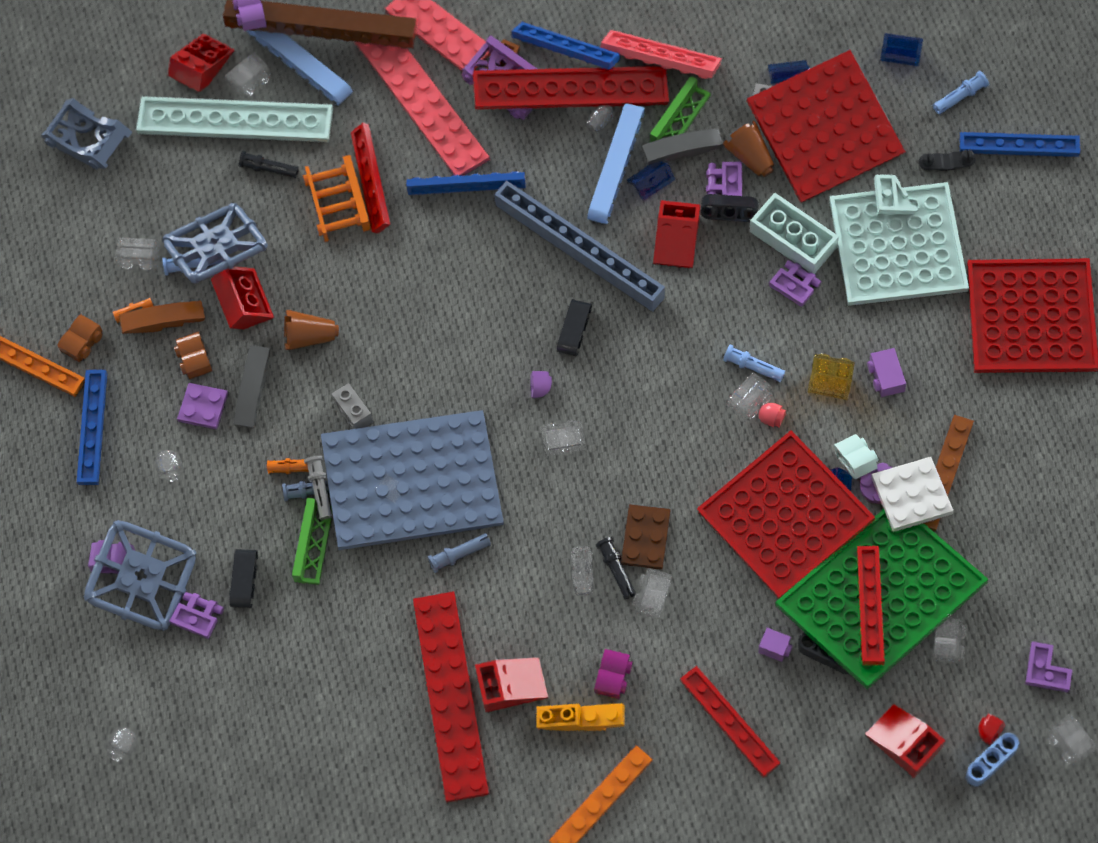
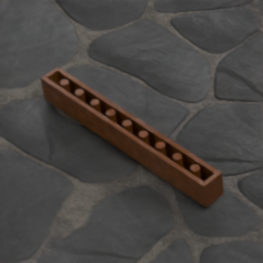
[223,0,417,48]

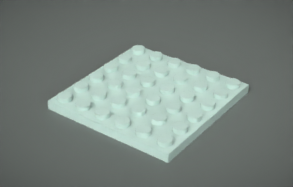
[829,182,969,306]

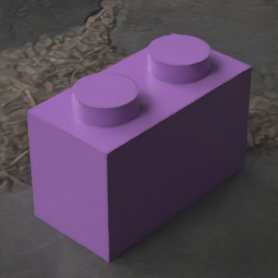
[867,348,906,397]

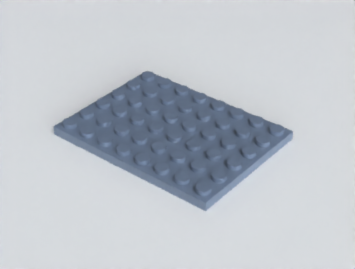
[321,410,504,550]

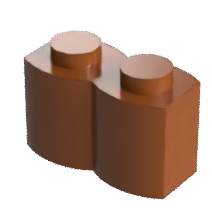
[57,314,103,363]
[174,332,212,379]

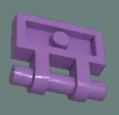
[706,162,742,196]
[769,260,822,307]
[170,592,224,639]

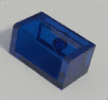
[880,33,923,67]

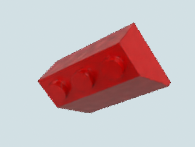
[211,266,274,330]

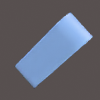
[966,733,1019,786]

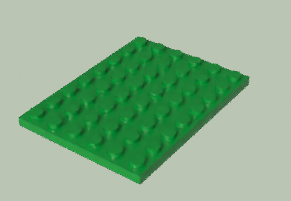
[775,509,988,690]

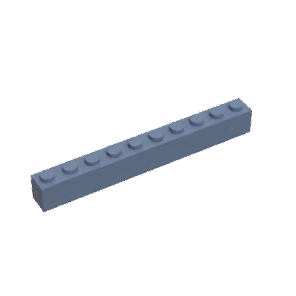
[494,181,665,312]

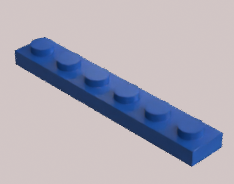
[512,22,620,70]
[959,132,1080,157]
[406,171,526,195]
[77,370,107,485]

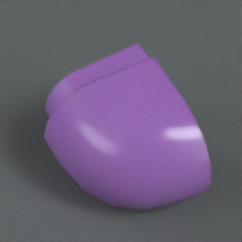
[530,371,552,398]

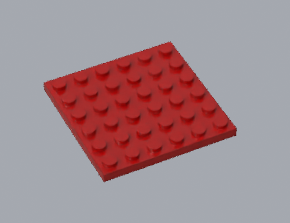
[746,50,905,203]
[967,258,1098,373]
[697,430,875,599]

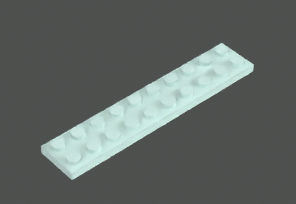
[136,97,333,142]

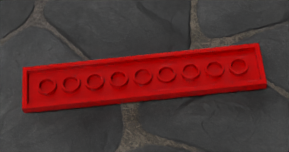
[472,66,669,110]
[413,591,489,803]

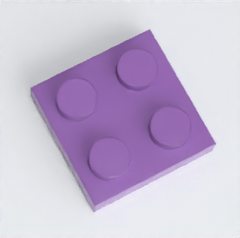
[177,383,228,429]

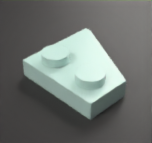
[874,175,917,215]

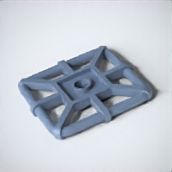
[162,203,268,284]
[83,520,197,631]

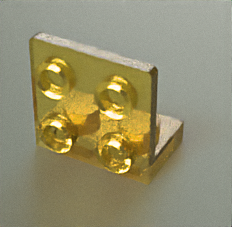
[807,354,855,400]

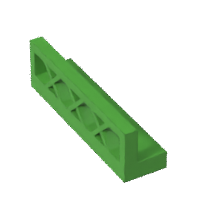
[650,76,711,143]
[292,498,333,585]

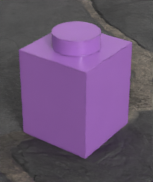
[758,628,793,662]

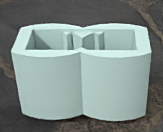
[834,434,878,479]

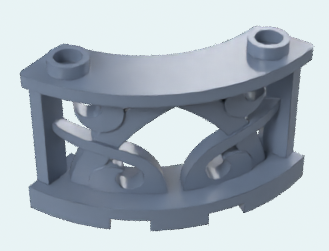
[41,98,132,169]

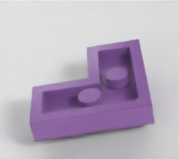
[1025,642,1072,692]

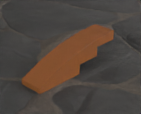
[119,301,205,334]

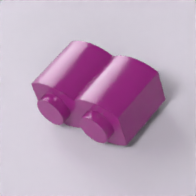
[594,649,633,699]

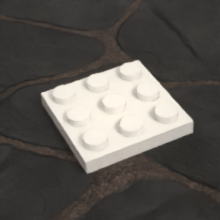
[871,457,953,532]

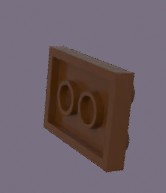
[621,504,671,570]

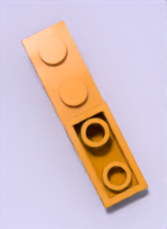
[536,703,625,731]

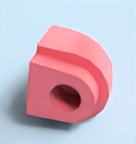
[758,403,786,428]

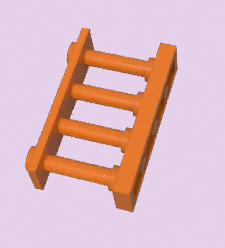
[303,155,371,242]

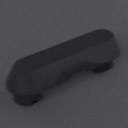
[918,150,976,171]

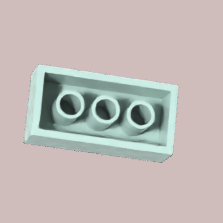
[750,193,839,274]

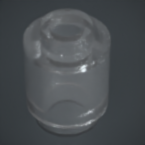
[585,105,614,133]

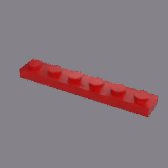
[351,123,390,234]
[857,546,884,665]
[680,666,780,778]

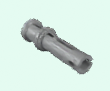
[304,456,333,520]

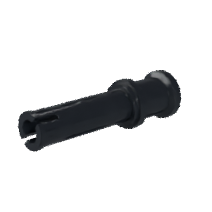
[239,150,299,178]
[596,537,636,600]

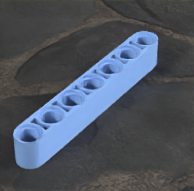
[247,30,353,105]
[587,103,645,224]

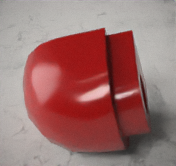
[978,714,1005,746]

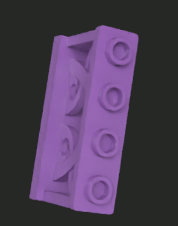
[462,35,537,120]

